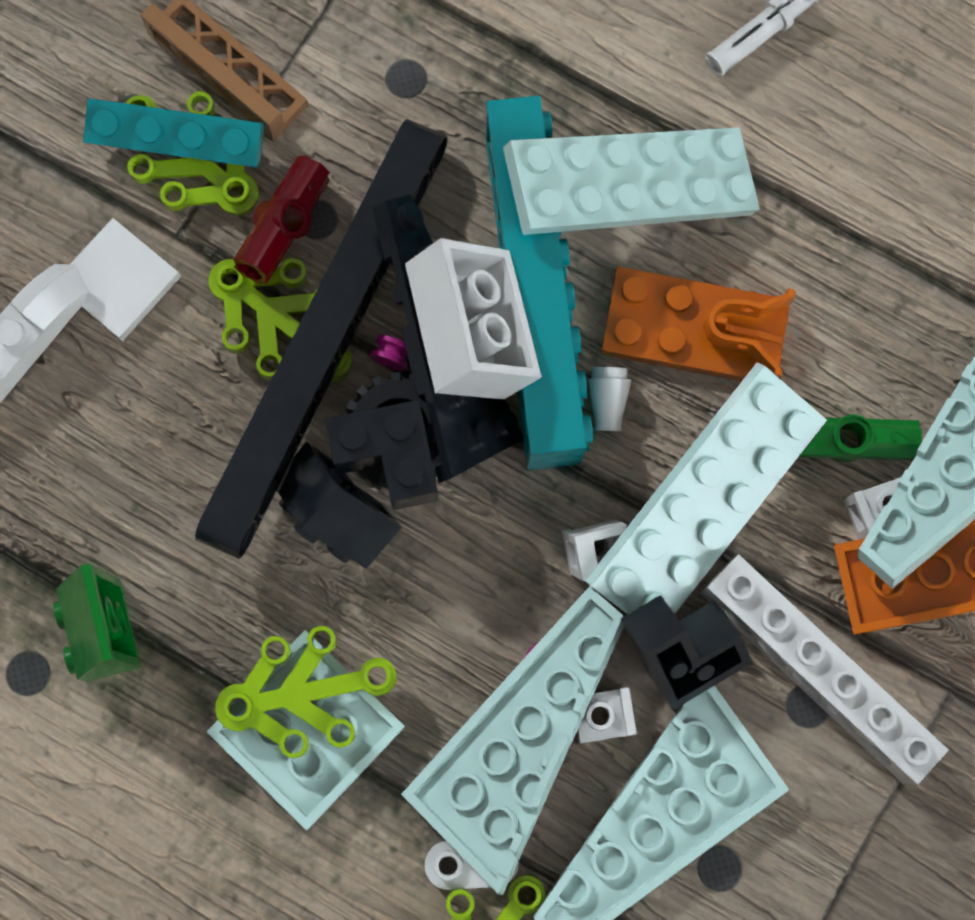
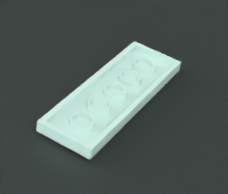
[503,127,760,235]
[586,363,827,614]

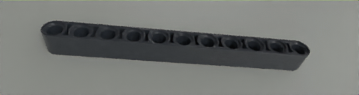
[195,119,448,559]

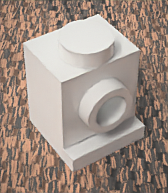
[843,477,901,539]
[562,519,627,581]
[575,688,637,744]

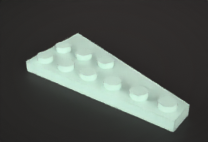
[858,356,975,588]
[401,586,624,895]
[532,686,789,920]

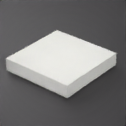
[70,218,181,342]

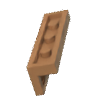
[140,0,309,141]

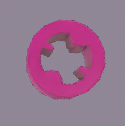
[369,334,408,372]

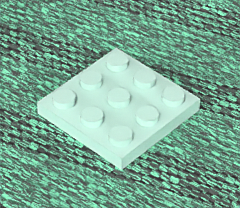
[206,630,405,831]

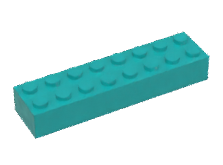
[485,95,593,471]

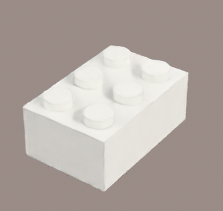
[405,238,542,399]

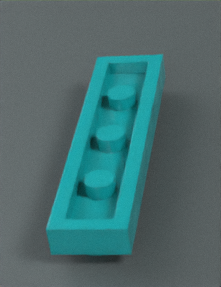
[83,98,265,168]

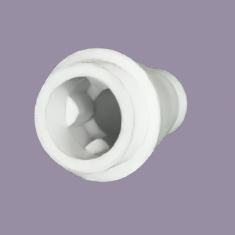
[587,367,632,431]

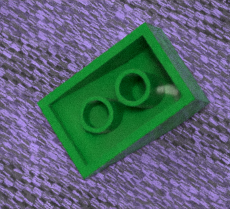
[53,563,141,682]

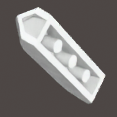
[0,264,88,403]

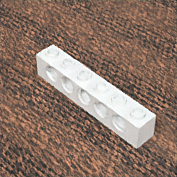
[700,554,949,785]

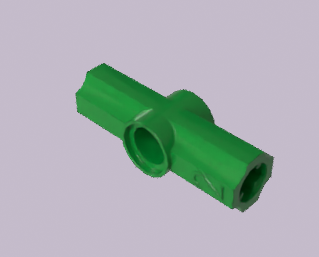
[799,414,922,463]

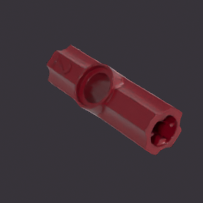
[233,156,330,284]

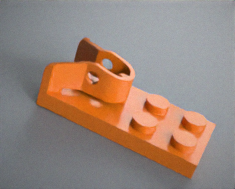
[600,266,796,381]
[834,520,975,635]

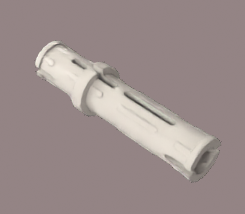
[705,0,820,77]

